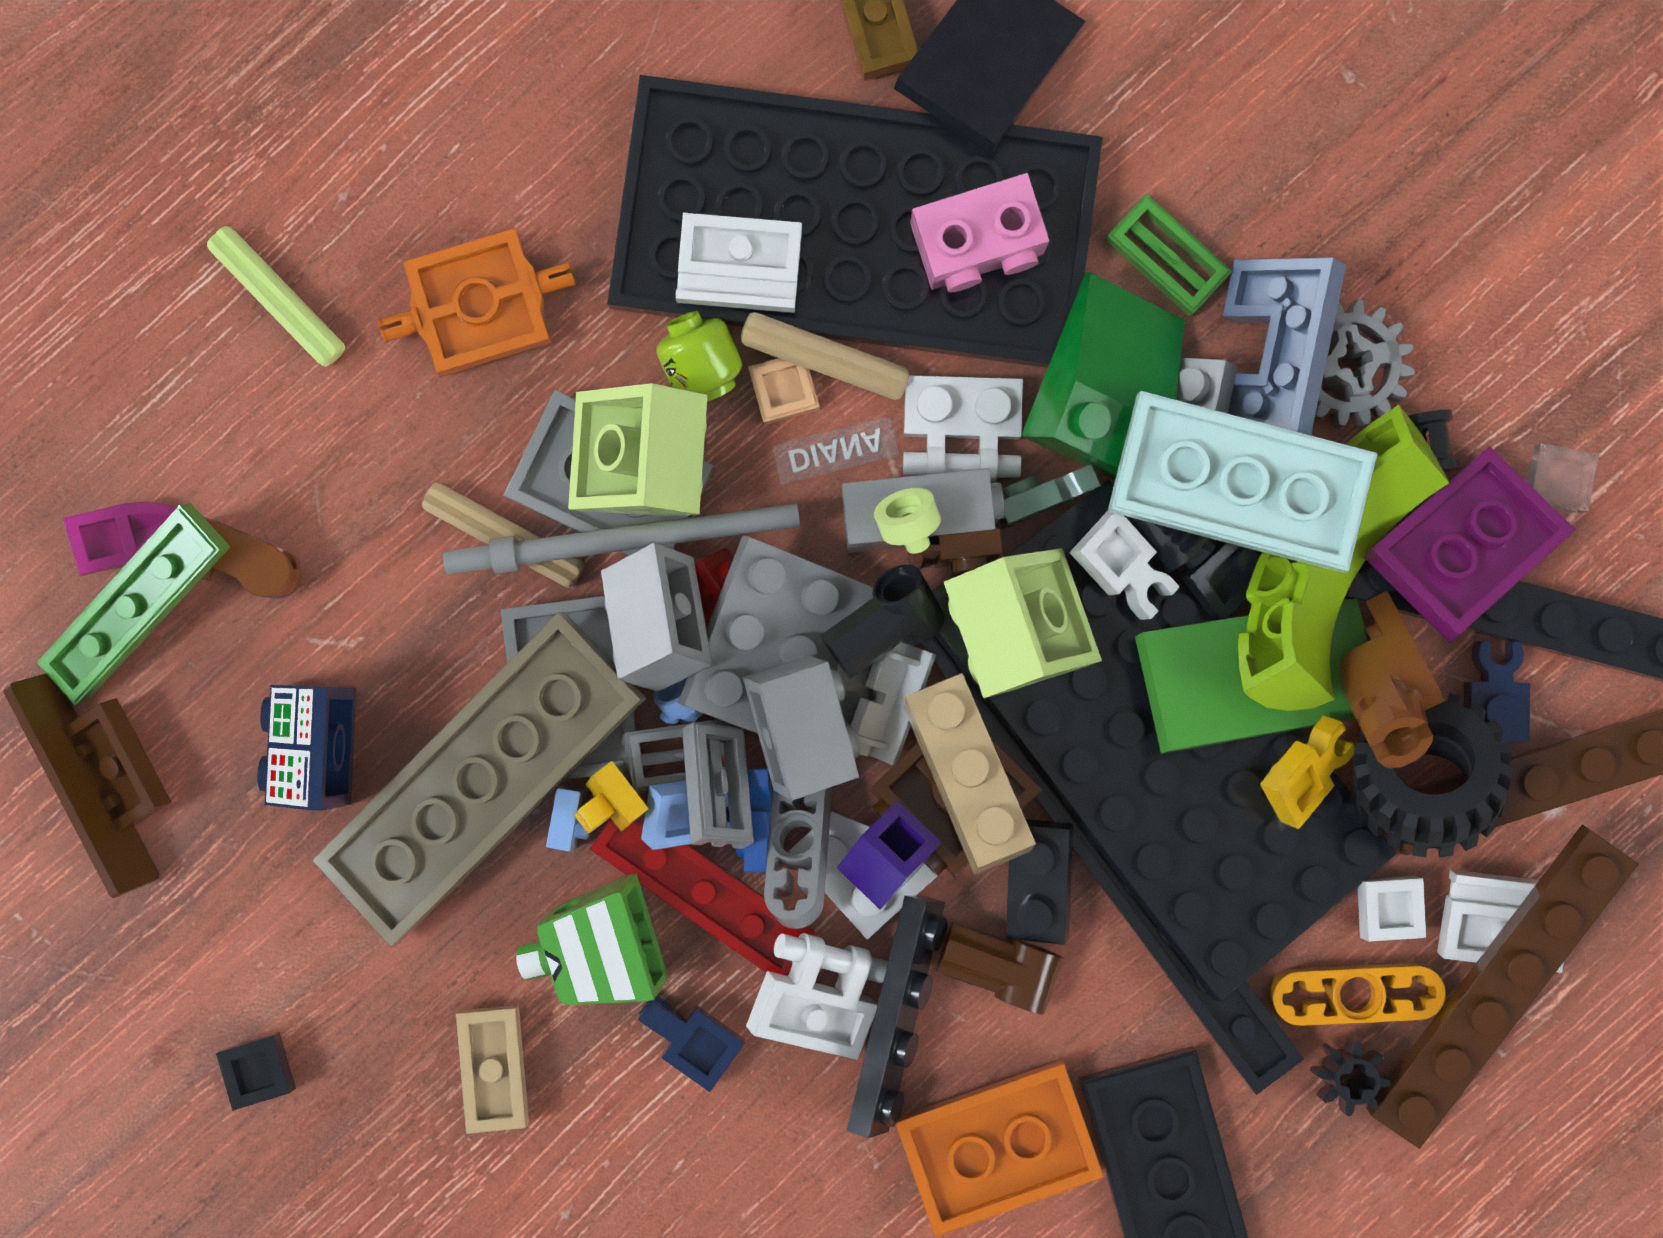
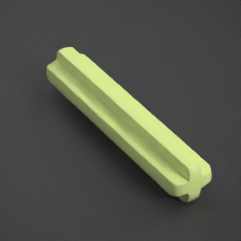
[207,226,345,367]

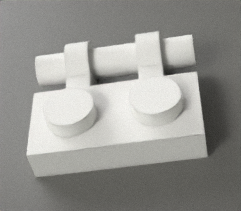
[903,376,1023,483]
[746,933,888,1060]

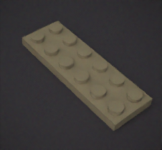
[312,612,646,947]

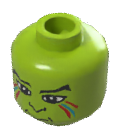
[656,311,743,401]

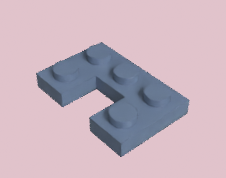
[1223,257,1346,436]

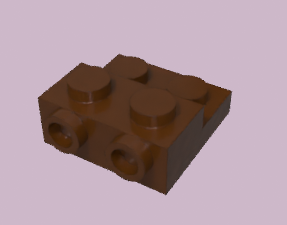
[872,739,1042,878]

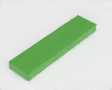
[36,503,230,706]

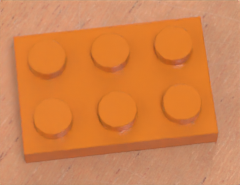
[895,1060,1104,1237]

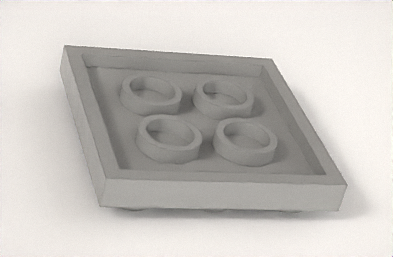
[678,536,873,734]

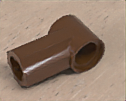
[936,922,1064,1015]

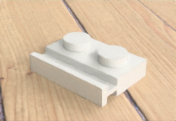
[676,213,802,313]
[1437,869,1564,973]

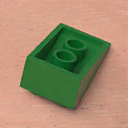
[1021,272,1185,480]

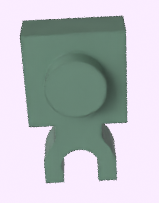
[999,464,1101,529]

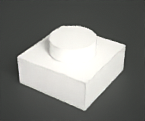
[1358,876,1426,942]

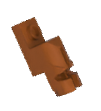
[1340,591,1445,768]

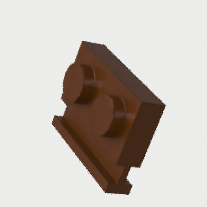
[907,529,1003,577]

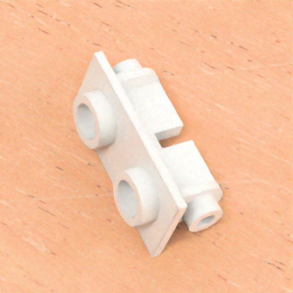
[851,642,936,766]

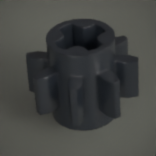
[1310,1037,1391,1116]

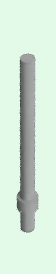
[443,503,800,575]

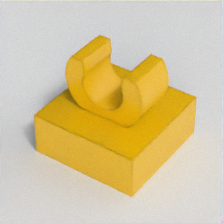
[574,761,649,834]

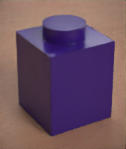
[837,801,942,909]

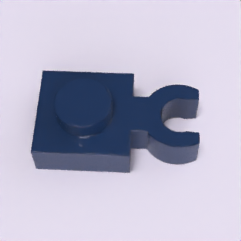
[1464,641,1530,742]

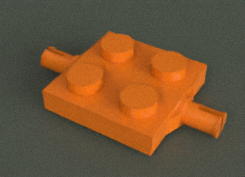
[378,228,576,377]

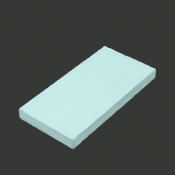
[1108,391,1377,573]

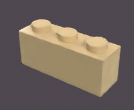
[904,673,1036,875]

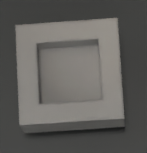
[1176,358,1237,414]

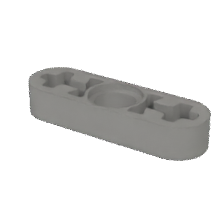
[764,787,832,929]

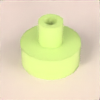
[874,488,941,554]

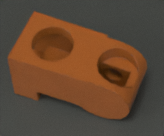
[202,516,301,599]

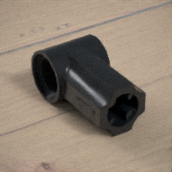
[821,564,945,679]

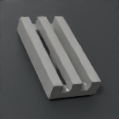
[620,720,740,792]
[682,722,754,849]

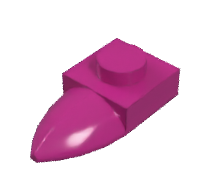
[63,502,176,577]

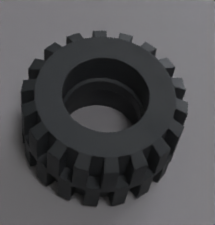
[1352,693,1513,858]

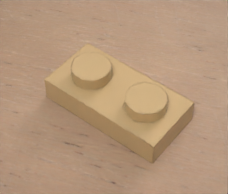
[456,1005,529,1134]

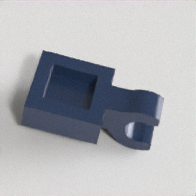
[638,996,745,1092]

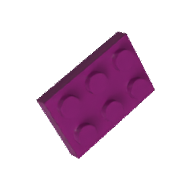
[1364,446,1576,643]

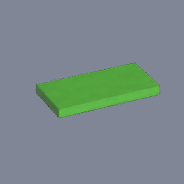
[1135,598,1368,754]

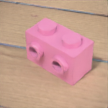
[910,173,1049,292]

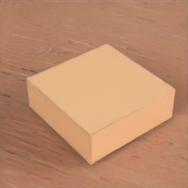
[748,358,820,425]

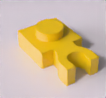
[1260,715,1355,829]

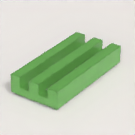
[1105,193,1232,317]

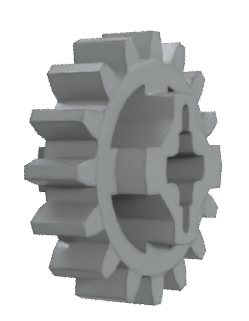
[1314,299,1415,429]

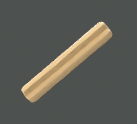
[741,312,909,400]
[422,482,585,588]

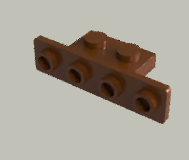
[3,674,171,898]

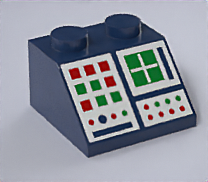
[257,685,356,811]

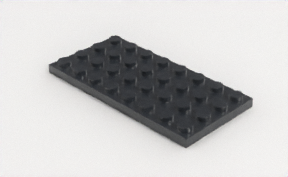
[607,75,1103,368]
[935,479,1397,1001]

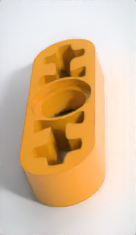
[1267,963,1446,1026]

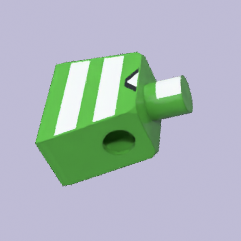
[516,873,669,1005]

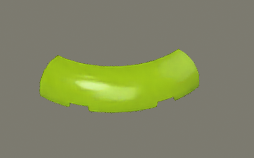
[1238,404,1449,711]

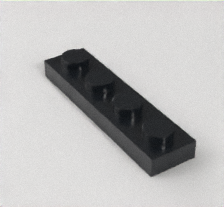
[846,895,947,1138]

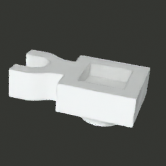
[1070,511,1179,620]

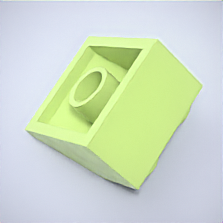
[568,383,707,516]
[944,548,1102,698]

